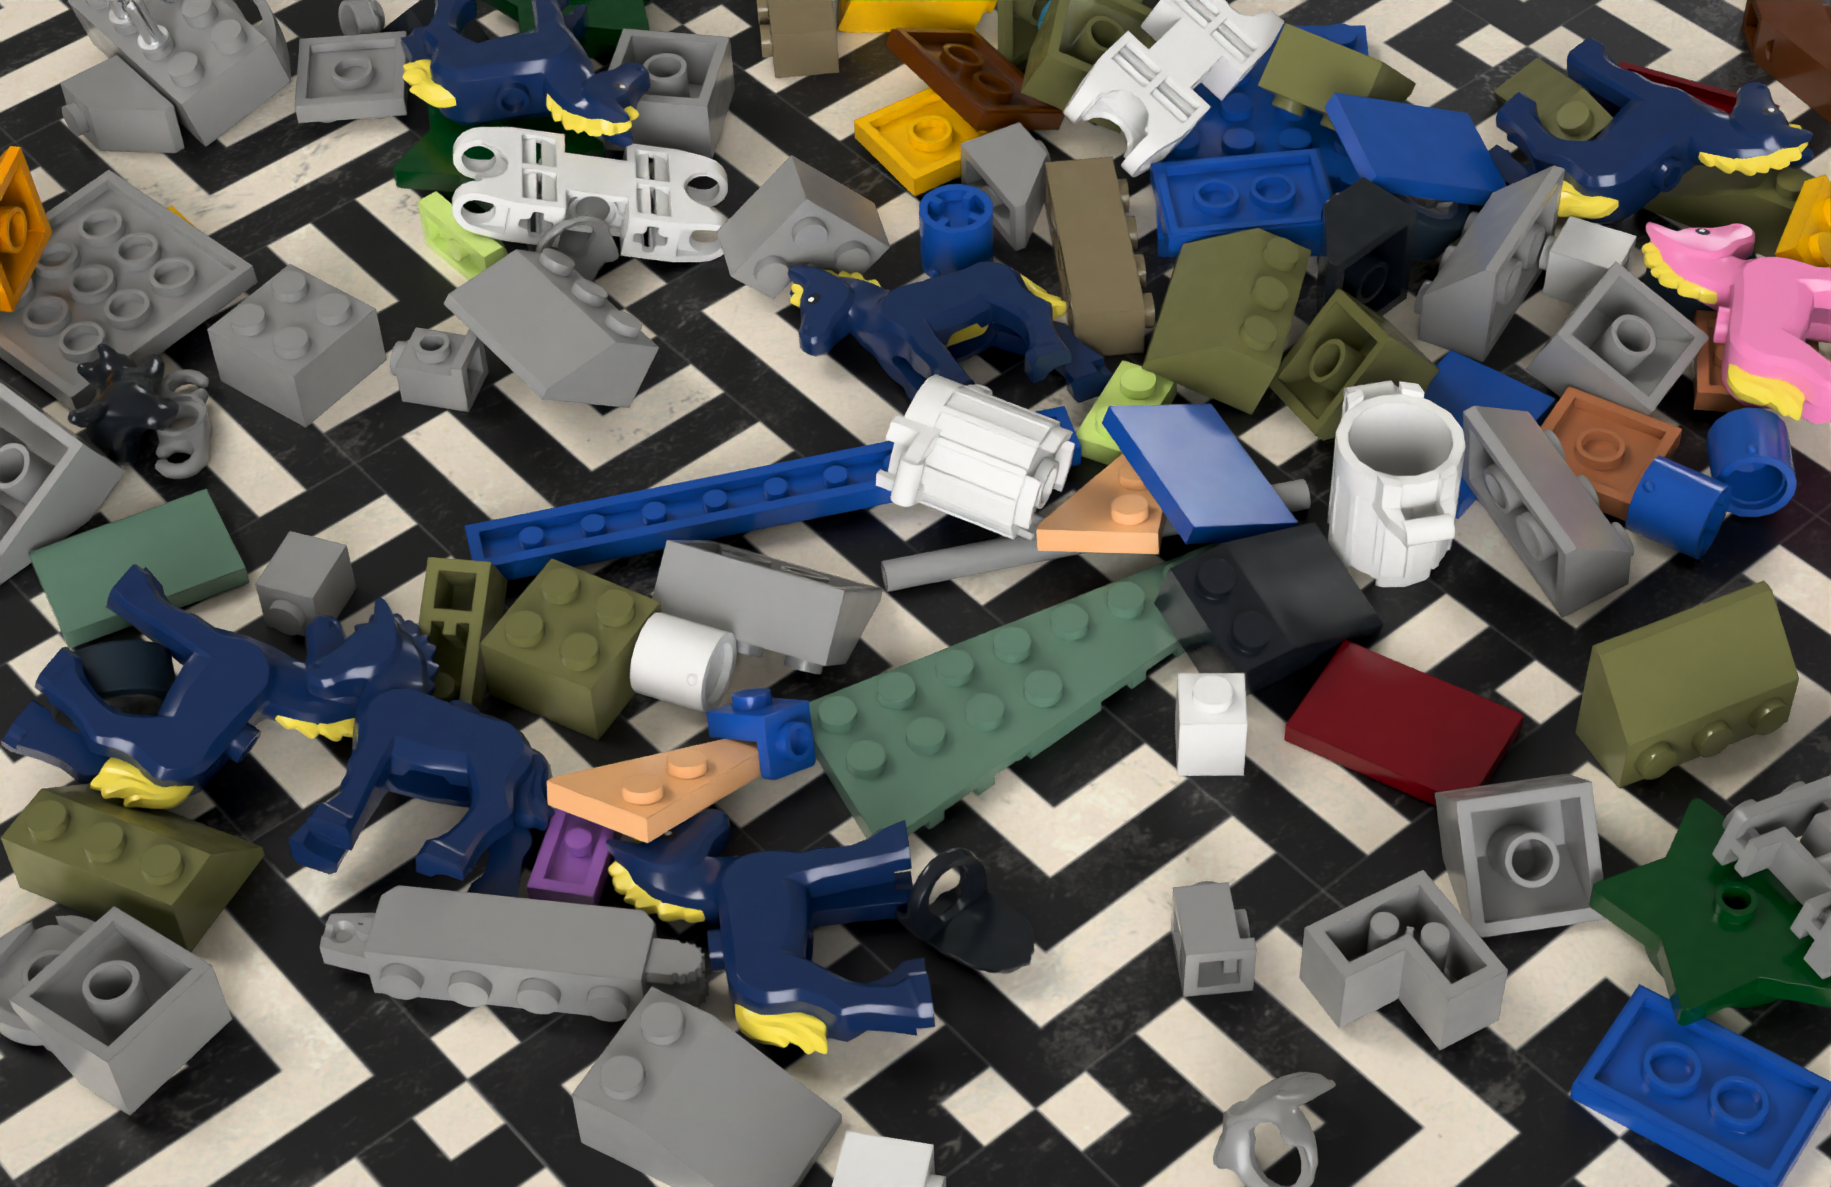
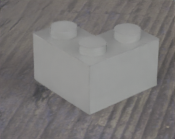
[717,155,890,299]
[1299,870,1508,1050]

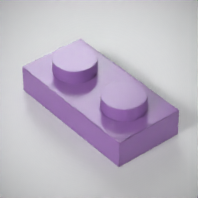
[527,808,622,906]

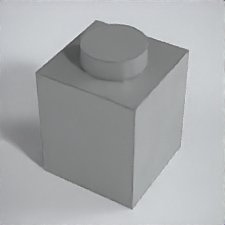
[255,531,357,636]

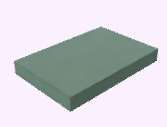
[28,489,250,649]

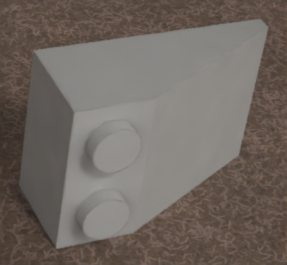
[572,987,842,1187]

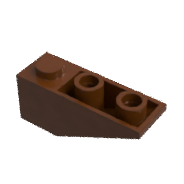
[1741,0,1831,124]

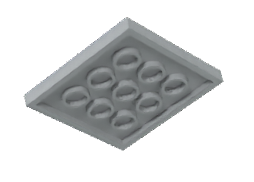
[0,170,258,410]

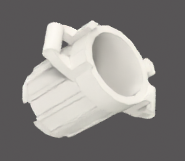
[876,374,1075,541]
[1327,380,1466,587]

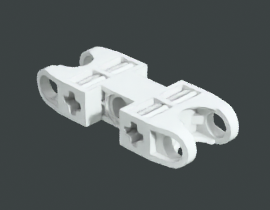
[1062,0,1284,177]
[452,127,728,262]

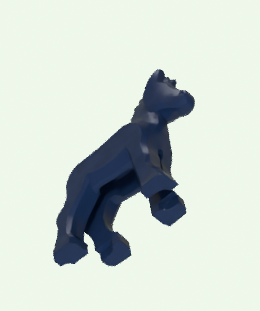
[289,597,555,897]

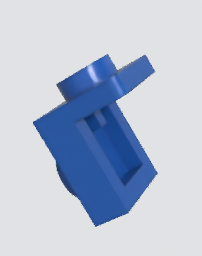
[706,688,816,780]

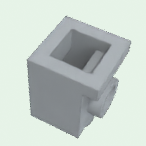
[390,327,489,412]
[1171,881,1257,997]

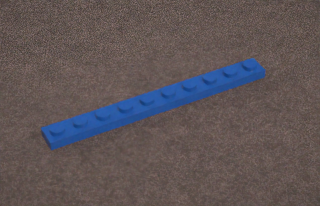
[465,406,1081,581]

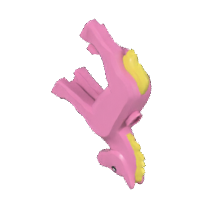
[1641,222,1831,424]

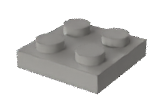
[295,31,409,123]

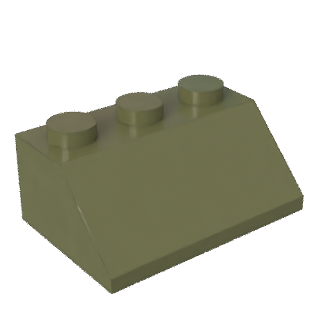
[1142,228,1312,415]
[1575,580,1799,788]
[1,783,265,952]

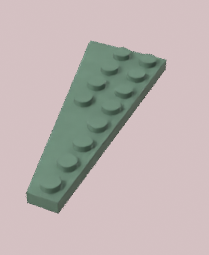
[809,543,1222,839]

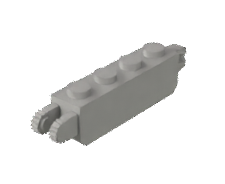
[319,885,709,1022]

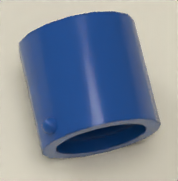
[919,184,994,278]
[1706,408,1797,517]
[1625,455,1732,560]

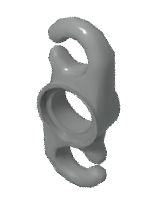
[155,369,212,479]

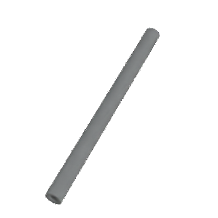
[881,479,1311,592]

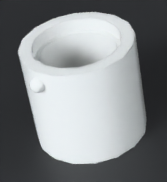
[630,612,737,714]

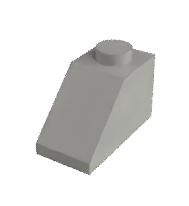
[60,55,185,153]
[960,122,1051,251]

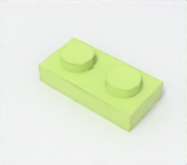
[418,191,508,281]
[1076,360,1177,465]

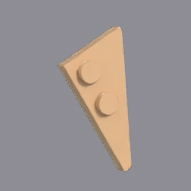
[1036,454,1167,554]
[547,739,761,843]

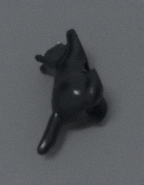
[67,344,179,467]

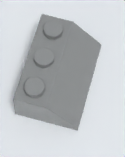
[1414,165,1565,362]
[444,248,659,408]
[1463,406,1634,618]
[652,540,883,674]

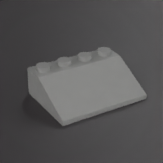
[0,378,126,585]

